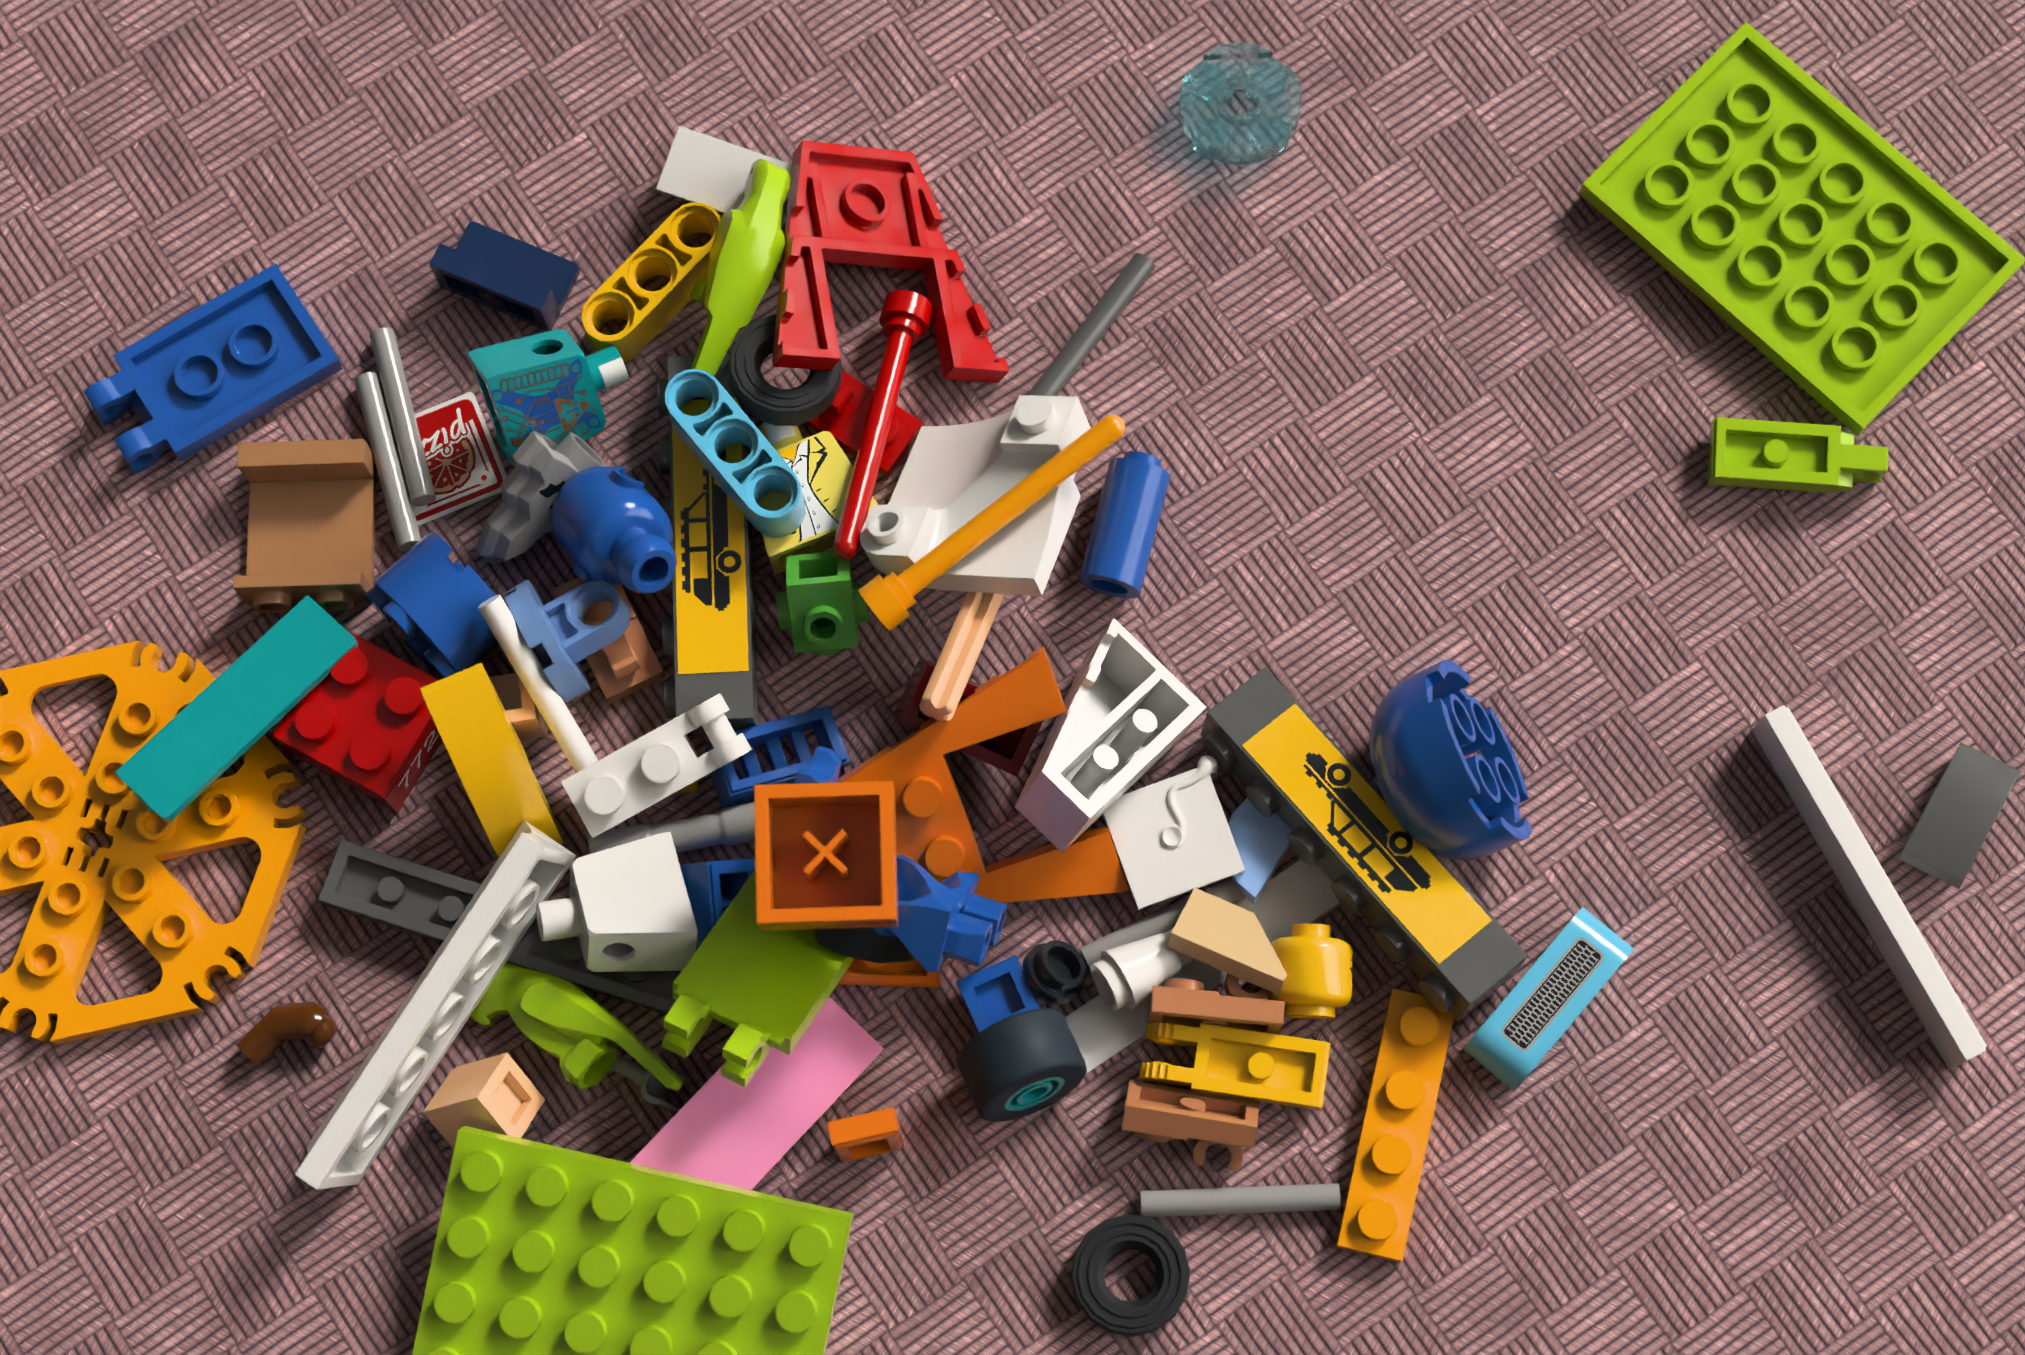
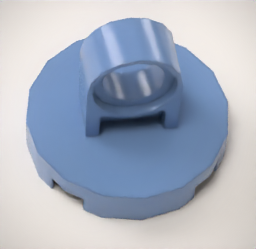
[505,580,631,703]

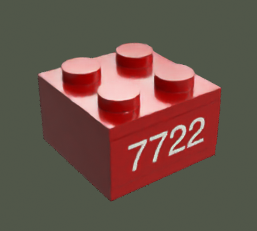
[273,629,442,813]

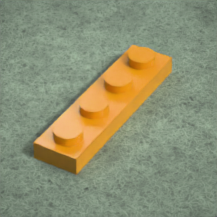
[1335,988,1454,1263]

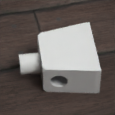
[536,832,698,972]

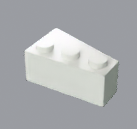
[1015,618,1206,852]

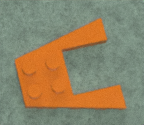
[837,647,1129,903]

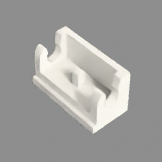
[656,126,792,229]

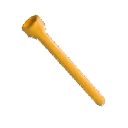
[858,415,1125,631]

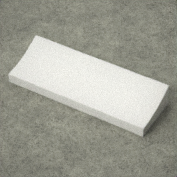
[295,820,576,1190]

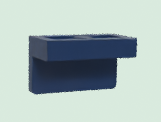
[429,222,580,331]

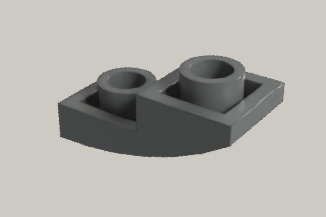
[1899,742,2021,889]

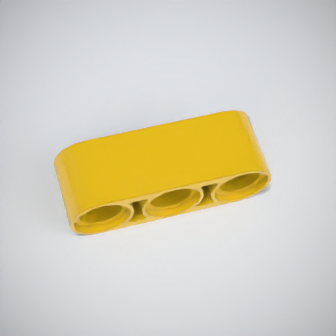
[581,202,721,362]

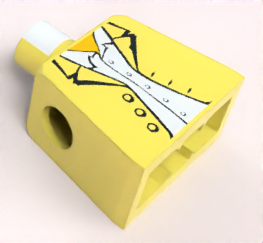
[758,422,878,575]

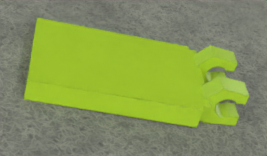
[662,869,854,1087]

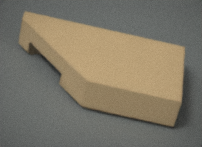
[1167,887,1287,995]

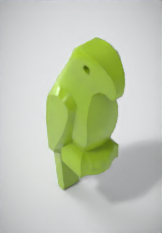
[689,159,791,377]
[471,963,683,1091]

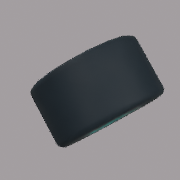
[956,1008,1087,1122]

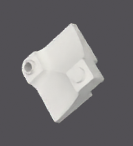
[860,395,1091,596]

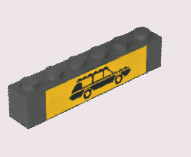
[657,354,759,737]
[1200,667,1528,1022]

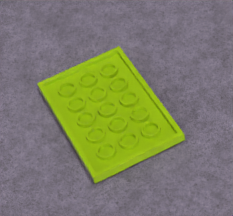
[1579,22,2025,436]
[412,1126,854,1355]

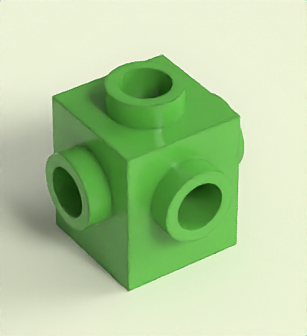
[776,551,869,655]

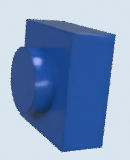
[956,955,1040,1033]

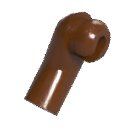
[236,1002,337,1067]

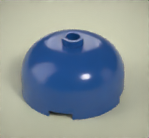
[1369,660,1532,860]

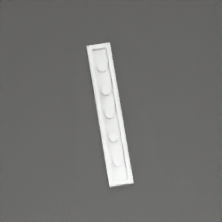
[1752,705,1987,1070]

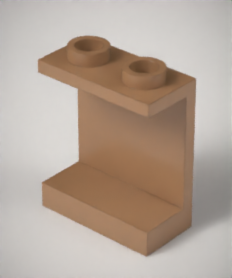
[233,439,376,613]

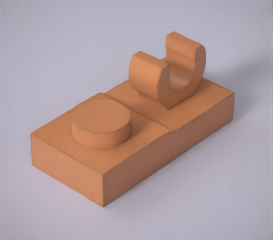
[553,577,666,704]
[1147,973,1285,1034]
[1121,1079,1259,1172]

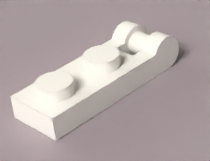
[561,693,752,838]

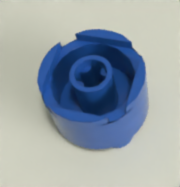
[364,531,498,679]

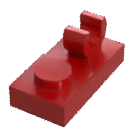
[803,370,924,479]

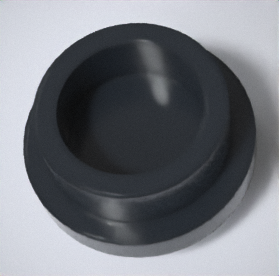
[1023,940,1086,1004]

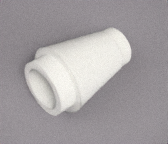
[1090,928,1191,1011]

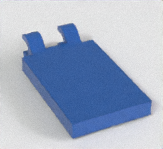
[83,264,342,474]

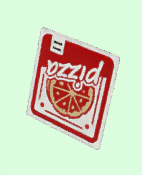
[391,392,507,526]

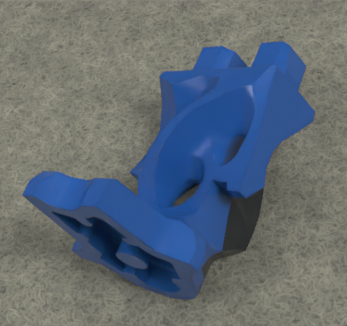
[794,746,1007,973]

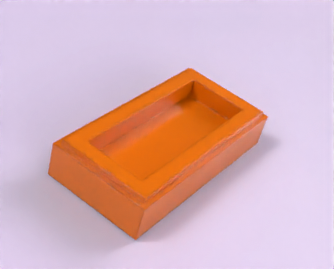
[827,1107,904,1163]

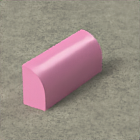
[630,997,884,1190]

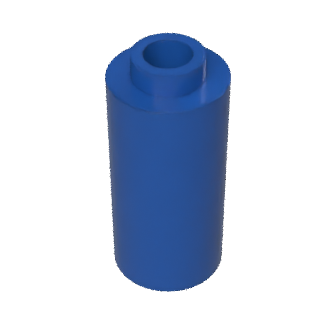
[1079,451,1170,598]

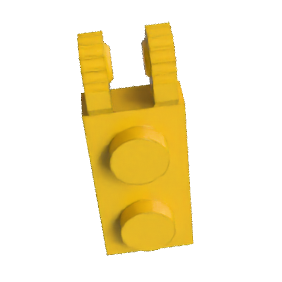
[1139,1022,1331,1111]

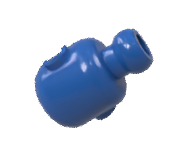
[551,466,677,594]

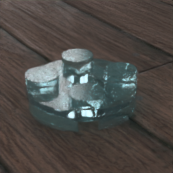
[1179,42,1302,165]

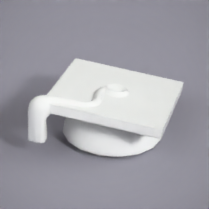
[1103,755,1245,910]

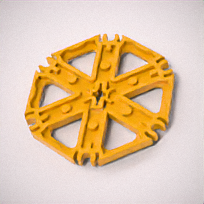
[0,640,307,1045]

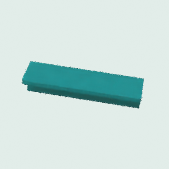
[115,595,358,822]

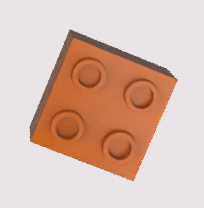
[754,781,898,931]

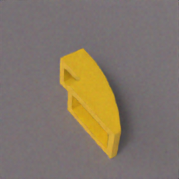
[420,662,564,858]

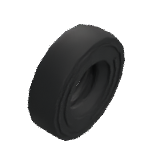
[729,314,842,426]
[1071,1214,1191,1337]

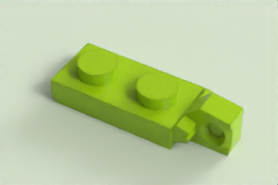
[1708,417,1888,493]

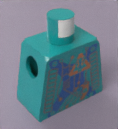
[467,329,628,468]

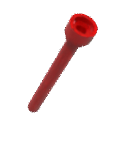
[833,290,933,560]

